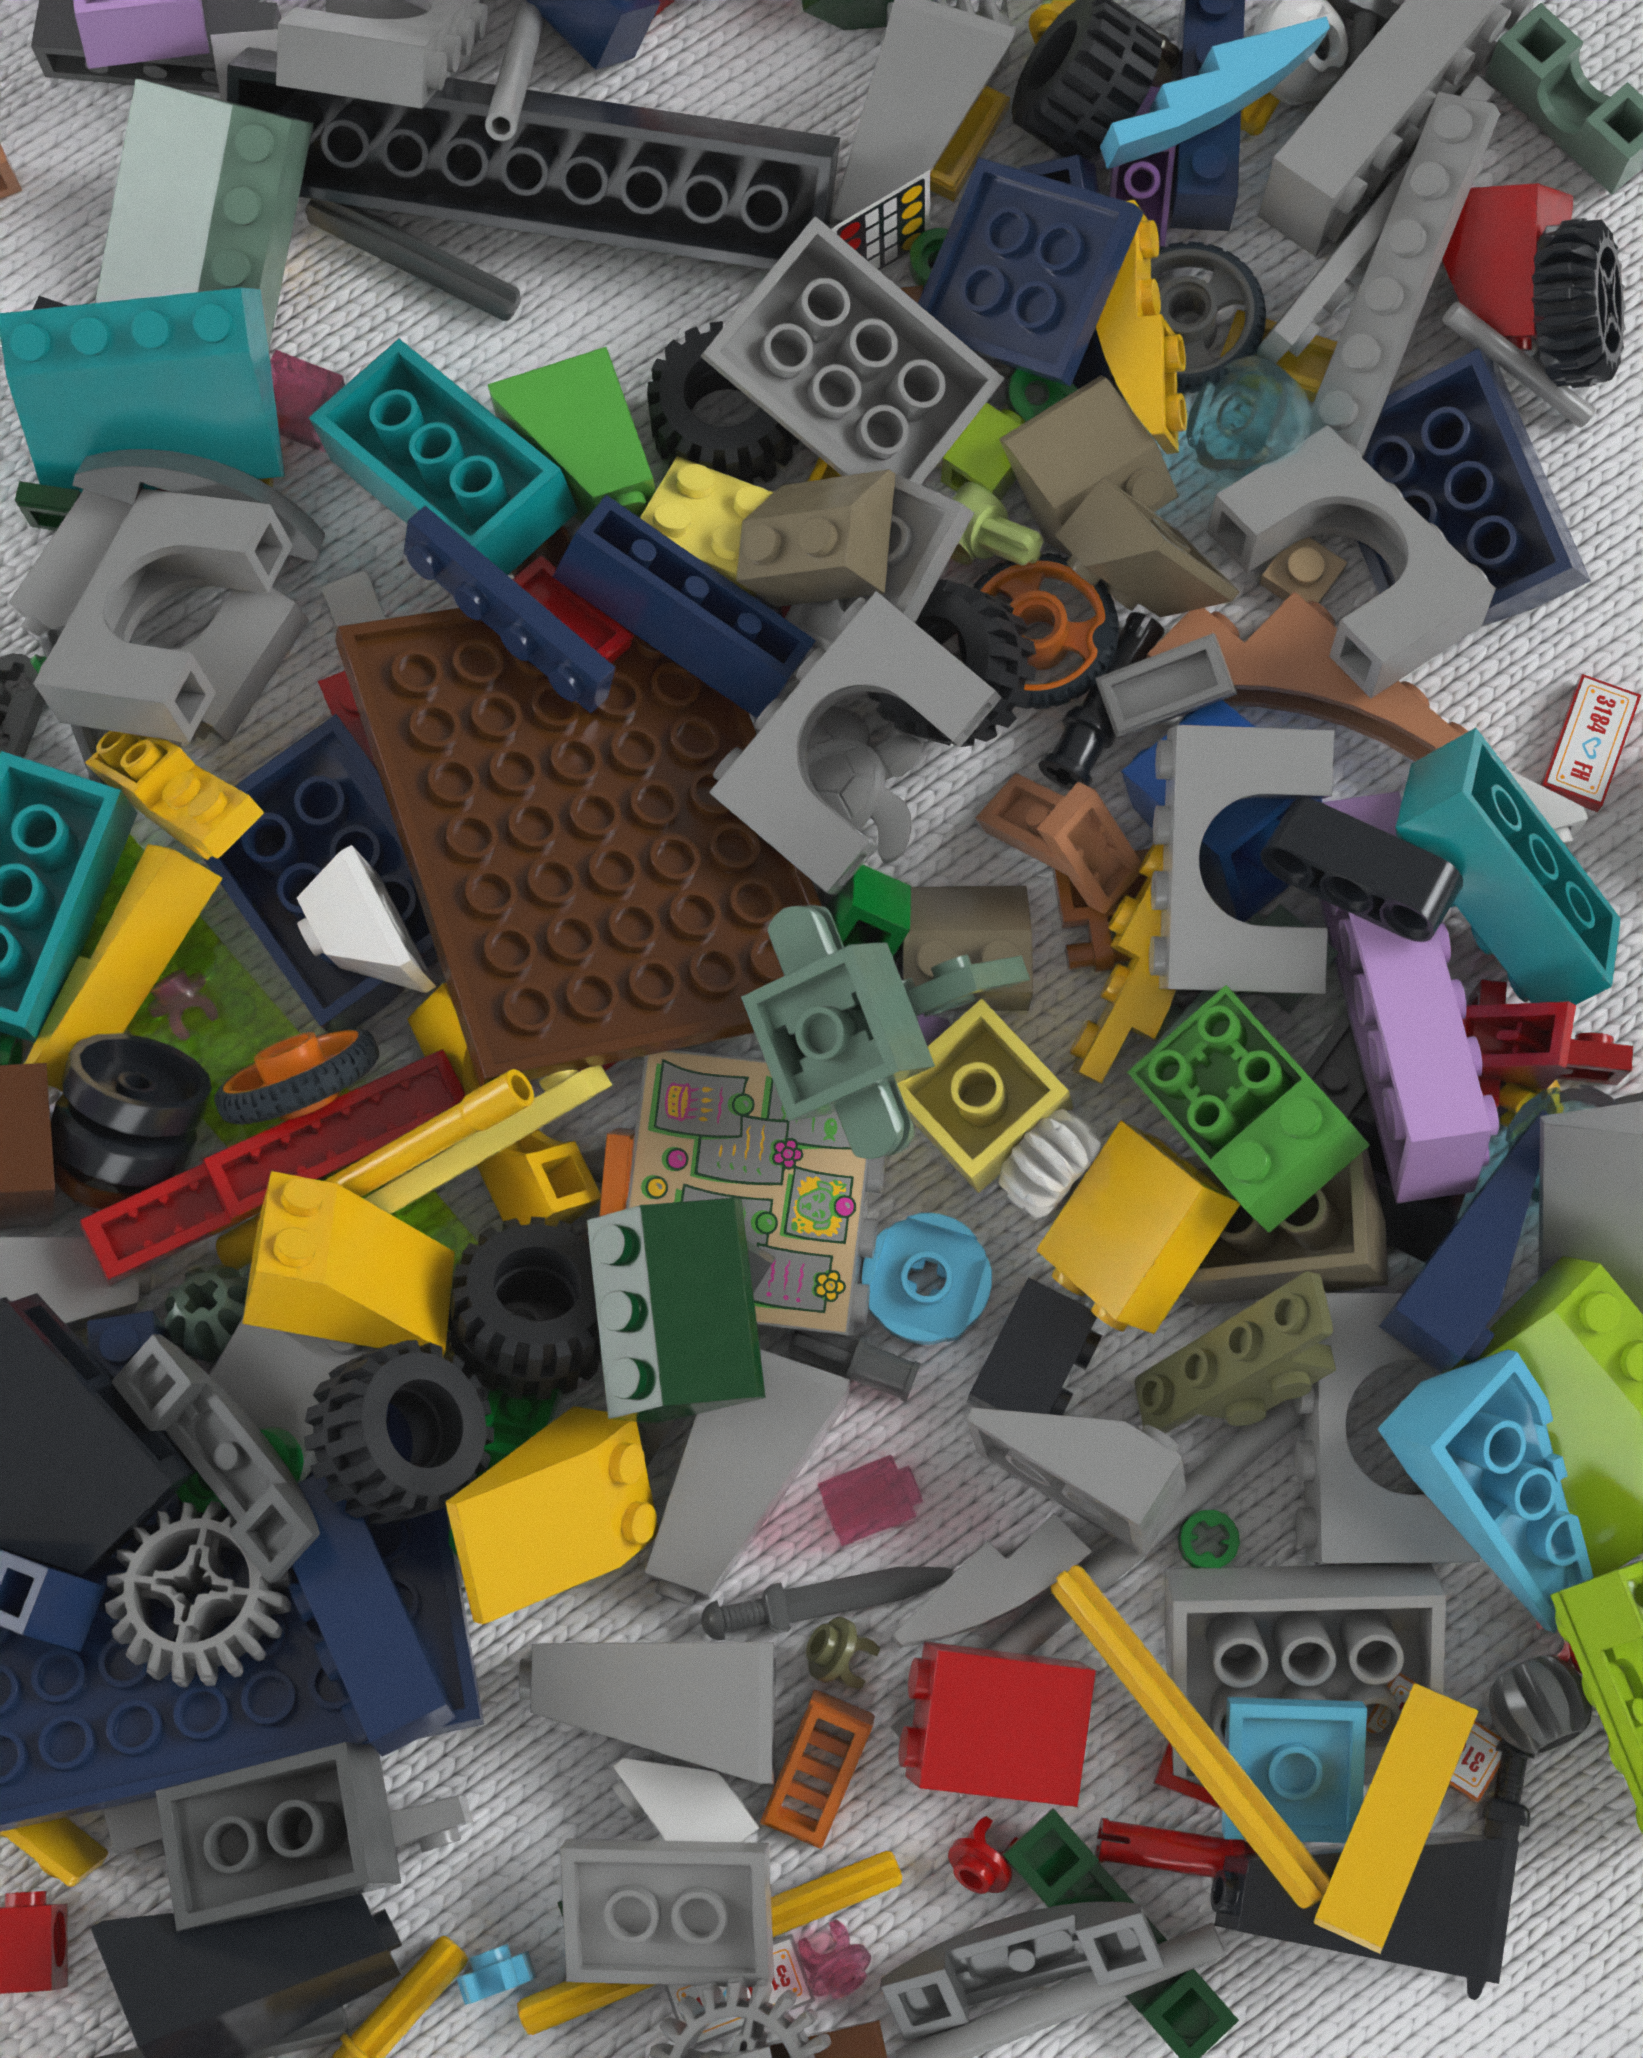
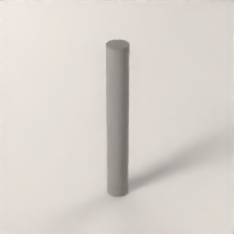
[1442,301,1595,428]

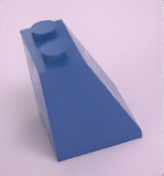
[1121,700,1322,923]

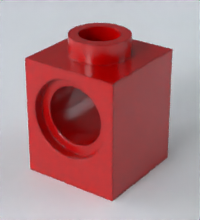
[0,1891,68,1994]

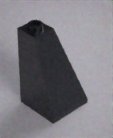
[1211,1831,1519,1984]
[90,1893,403,2058]

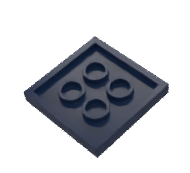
[918,157,1144,387]

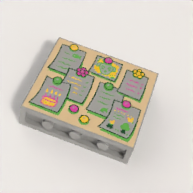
[626,1050,885,1335]

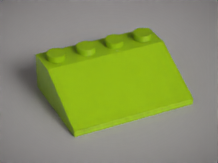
[1449,1256,1643,1578]

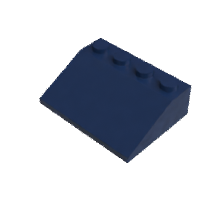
[1357,348,1591,627]
[203,714,438,1032]

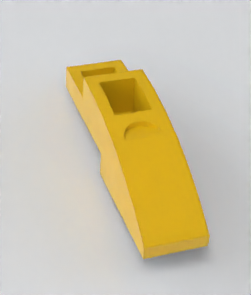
[1096,200,1187,454]
[85,731,264,860]
[1069,843,1176,1084]

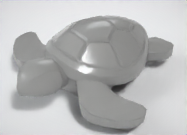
[807,705,922,863]

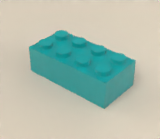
[309,338,578,575]
[1395,728,1621,1005]
[0,751,138,1043]

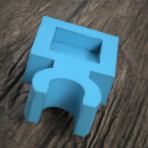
[456,1944,537,2005]

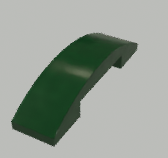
[1002,1808,1239,2058]

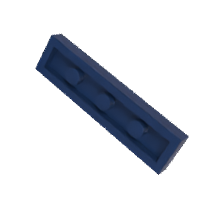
[403,506,616,713]

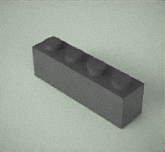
[31,0,282,93]

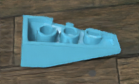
[1377,1349,1594,1633]

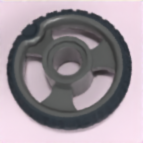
[1151,241,1266,394]

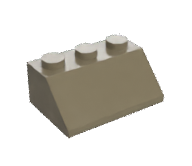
[1183,1148,1389,1305]

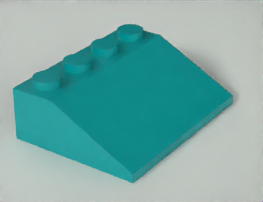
[0,288,285,493]

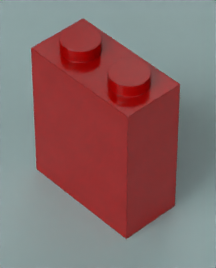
[898,1641,1096,1807]

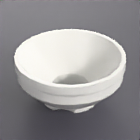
[1253,0,1348,105]

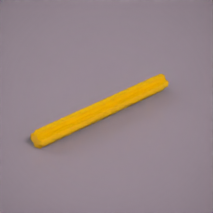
[1050,1565,1331,1909]
[517,1851,902,2035]

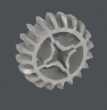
[105,1501,292,1687]
[649,1976,831,2058]

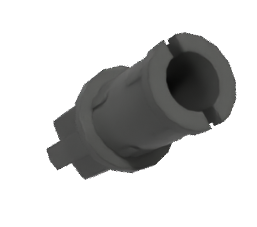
[789,1329,921,1402]

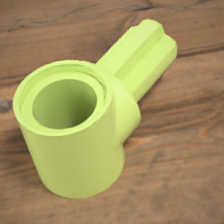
[950,482,1044,565]

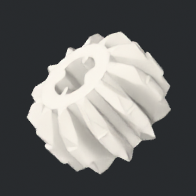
[998,1109,1106,1219]

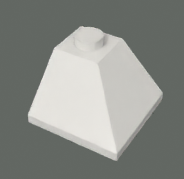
[297,845,437,993]

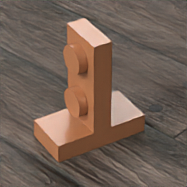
[975,773,1142,914]

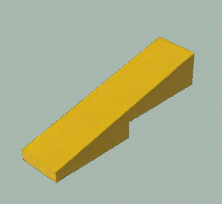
[24,844,223,1093]

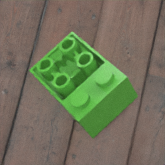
[1127,985,1370,1233]

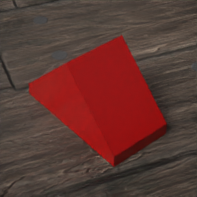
[1462,1001,1576,1090]

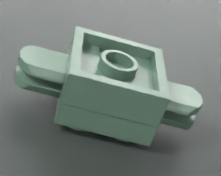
[741,905,935,1159]

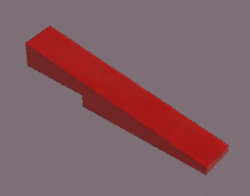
[80,1049,466,1286]

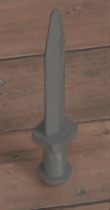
[701,1567,952,1640]

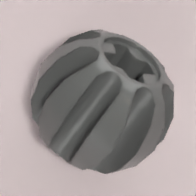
[1488,1655,1592,1754]

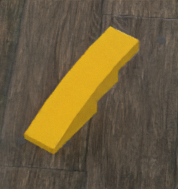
[1314,1683,1478,1954]

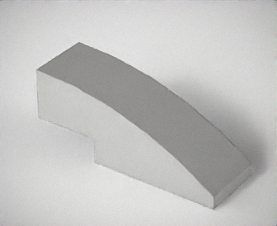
[891,1513,1092,1648]

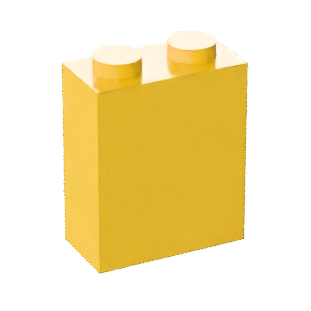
[1036,1120,1240,1334]

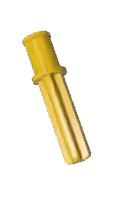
[331,1936,468,2058]

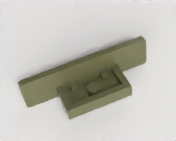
[1134,1271,1336,1434]

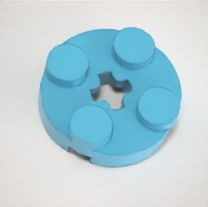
[862,1213,992,1345]

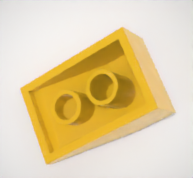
[242,1171,455,1357]
[446,1406,659,1625]

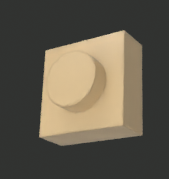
[1259,537,1348,604]

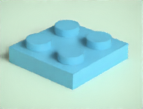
[1222,1697,1367,1843]

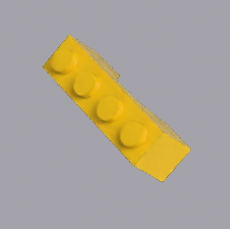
[407,983,601,1227]

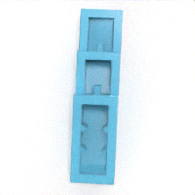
[1100,17,1330,169]

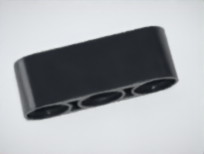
[1260,798,1463,942]

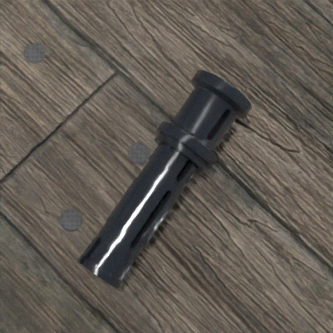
[1038,612,1164,790]

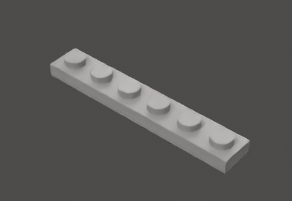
[1255,75,1495,367]
[1302,92,1500,456]

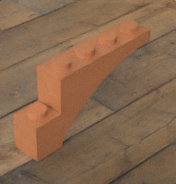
[1146,591,1468,761]

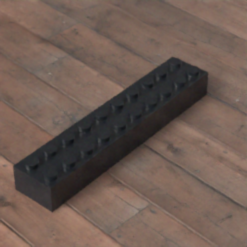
[227,47,841,270]

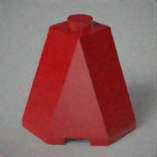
[1442,183,1573,351]

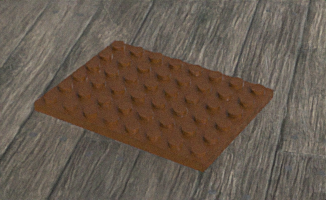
[335,608,821,1087]

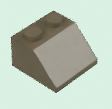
[999,375,1179,557]
[736,469,896,607]
[1055,477,1240,617]
[902,886,1033,1011]

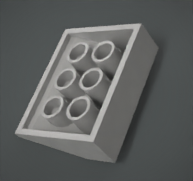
[700,216,1005,485]
[1538,1101,1643,1314]
[1165,1563,1446,1787]

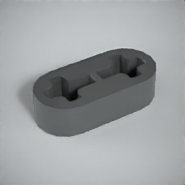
[0,653,46,758]

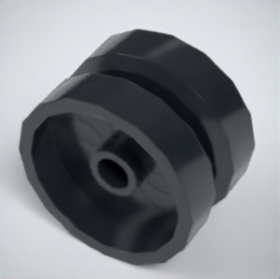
[51,1033,212,1187]

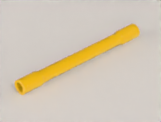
[216,1069,534,1271]

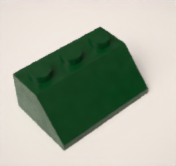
[587,1198,766,1423]

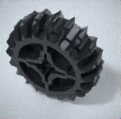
[1531,218,1626,388]

